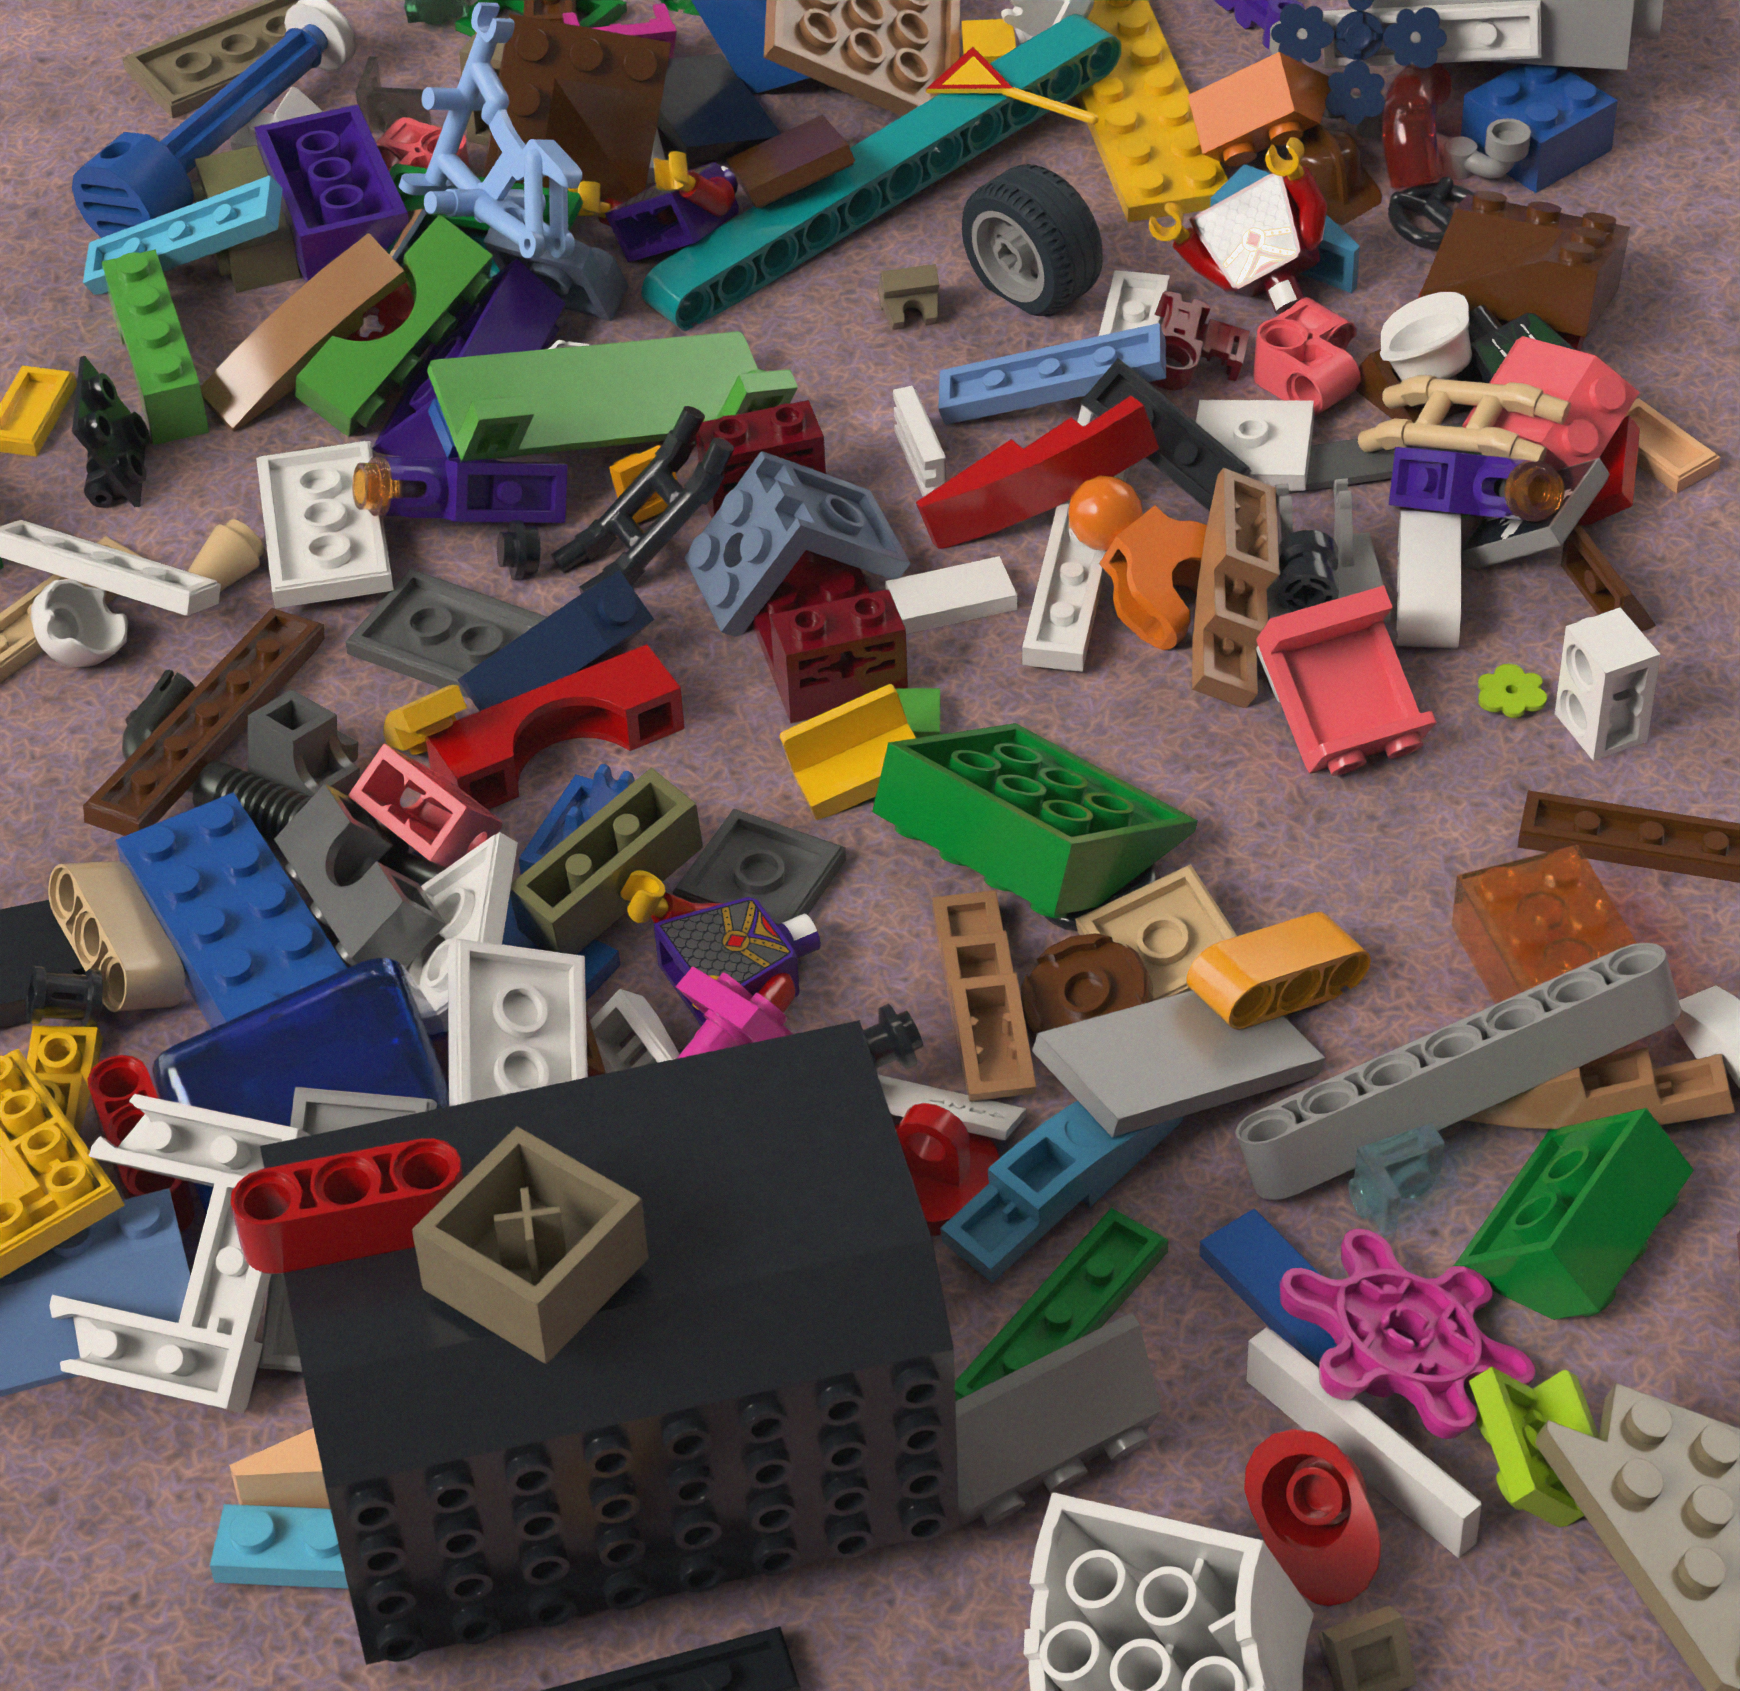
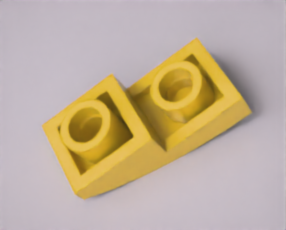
[383,685,467,755]
[27,1025,103,1133]

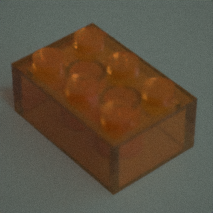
[1451,845,1637,1004]

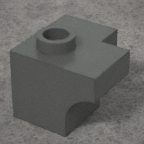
[248,689,360,797]

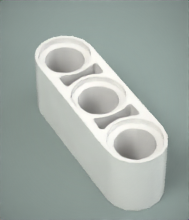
[1396,510,1461,649]

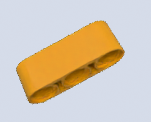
[1186,912,1371,1030]

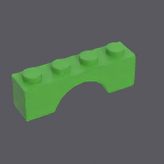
[295,214,493,436]
[101,249,209,445]

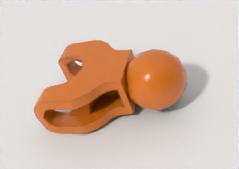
[1068,475,1207,650]

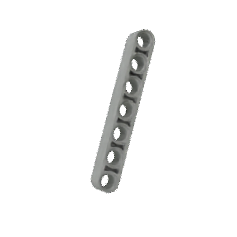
[1235,942,1681,1200]

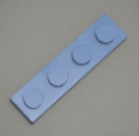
[938,323,1166,425]

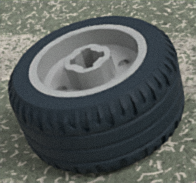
[962,164,1103,316]

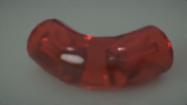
[1382,63,1451,188]

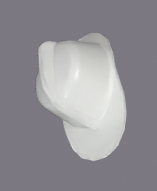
[1380,292,1472,381]

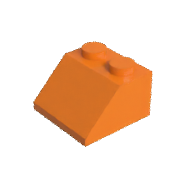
[1188,52,1332,166]

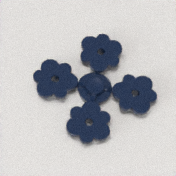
[1271,0,1447,125]

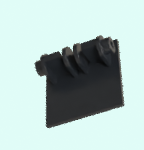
[72,355,150,508]

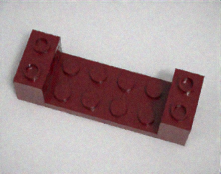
[696,400,908,723]

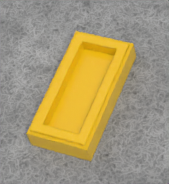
[0,366,77,457]

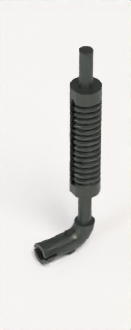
[122,669,447,885]

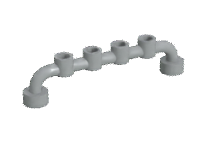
[1269,21,1531,179]

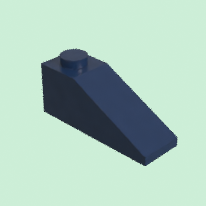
[458,570,655,711]

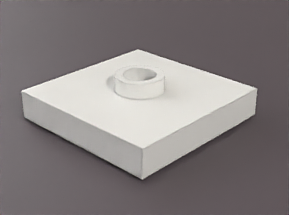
[1196,400,1315,491]

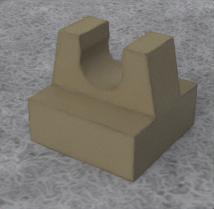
[877,264,940,330]
[1317,1605,1417,1691]

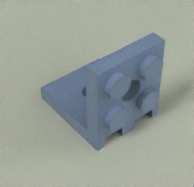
[684,451,911,637]

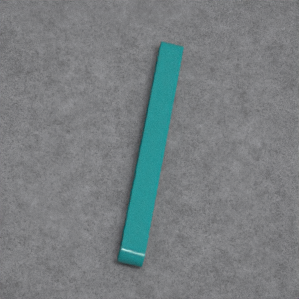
[641,14,1122,331]

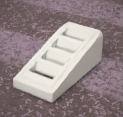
[590,989,680,1073]

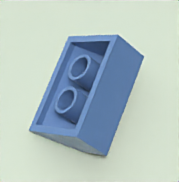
[0,1188,191,1397]

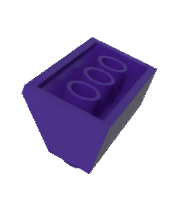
[254,104,409,283]
[372,259,565,458]

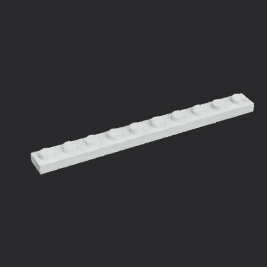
[1022,270,1170,672]

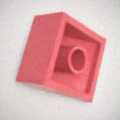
[1462,336,1640,471]

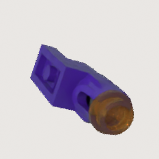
[1388,447,1565,522]
[352,456,568,523]

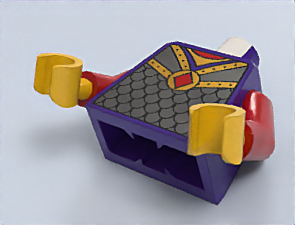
[568,151,739,262]
[620,870,821,1026]

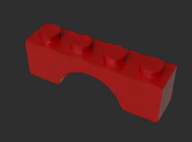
[425,644,685,810]

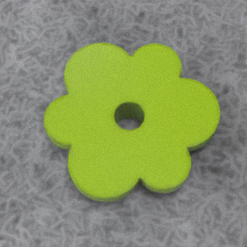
[1478,664,1547,718]

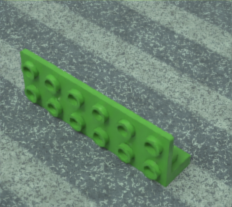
[427,331,798,462]

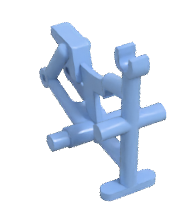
[399,2,582,259]

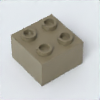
[412,1126,649,1364]

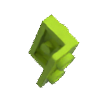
[1469,1366,1599,1528]

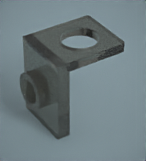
[355,56,432,134]

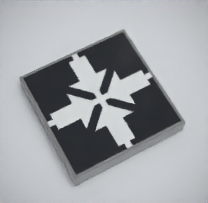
[1461,458,1610,569]

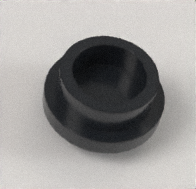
[497,520,540,579]

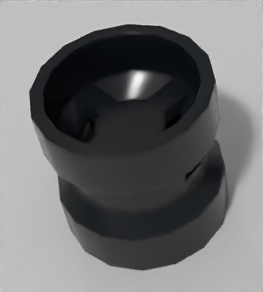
[1278,530,1339,612]

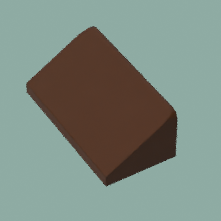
[1561,523,1656,632]

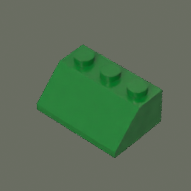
[1453,1108,1694,1320]

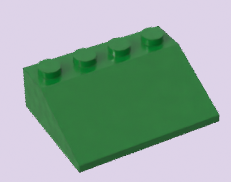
[872,723,1198,918]

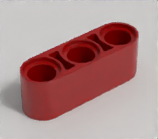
[88,1055,195,1233]
[230,1138,464,1274]

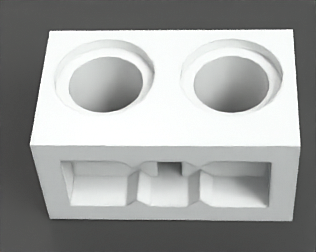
[1555,608,1660,761]

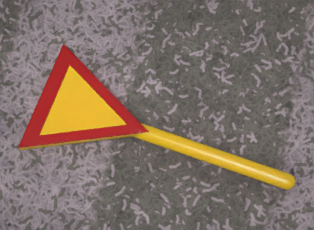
[926,47,1099,124]

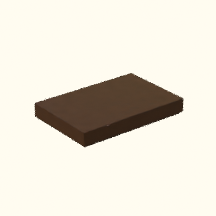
[726,115,856,208]

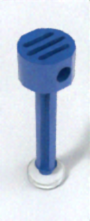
[72,0,356,238]

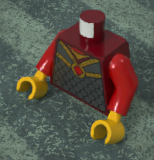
[1149,137,1327,314]

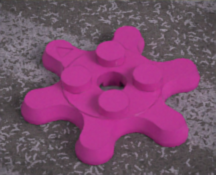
[1280,1228,1535,1439]

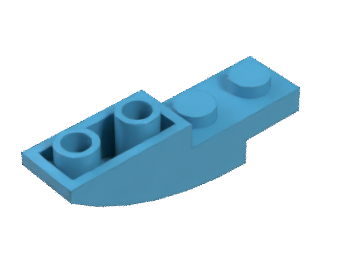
[940,1100,1183,1283]

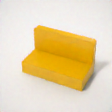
[779,684,916,820]

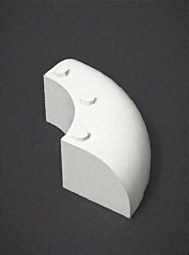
[1024,1492,1314,1691]

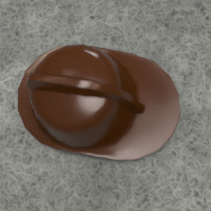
[1283,124,1382,225]

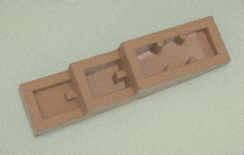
[200,233,406,432]
[1192,468,1279,708]
[932,890,1036,1101]
[1463,1047,1735,1129]

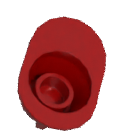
[1244,1428,1382,1606]

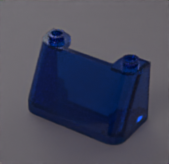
[152,958,449,1215]

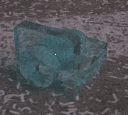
[1348,1123,1445,1238]

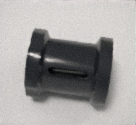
[25,964,103,1027]

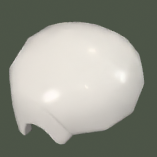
[31,579,128,668]

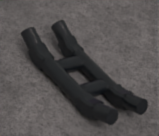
[551,406,734,594]

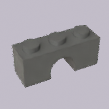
[274,783,446,980]

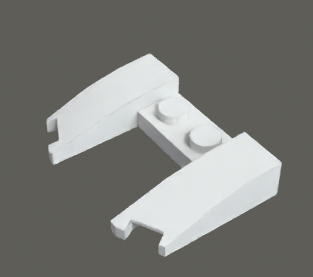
[50,1094,310,1413]

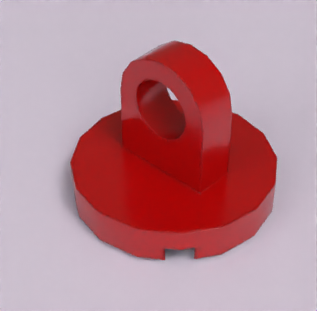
[895,1103,999,1236]

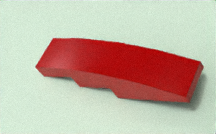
[916,396,1159,549]

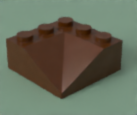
[483,13,671,203]
[1420,191,1630,337]

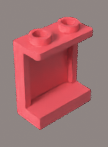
[1256,585,1437,776]

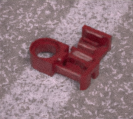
[1151,291,1250,390]

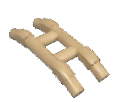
[1358,375,1571,462]

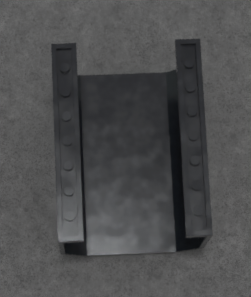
[260,1020,959,1665]

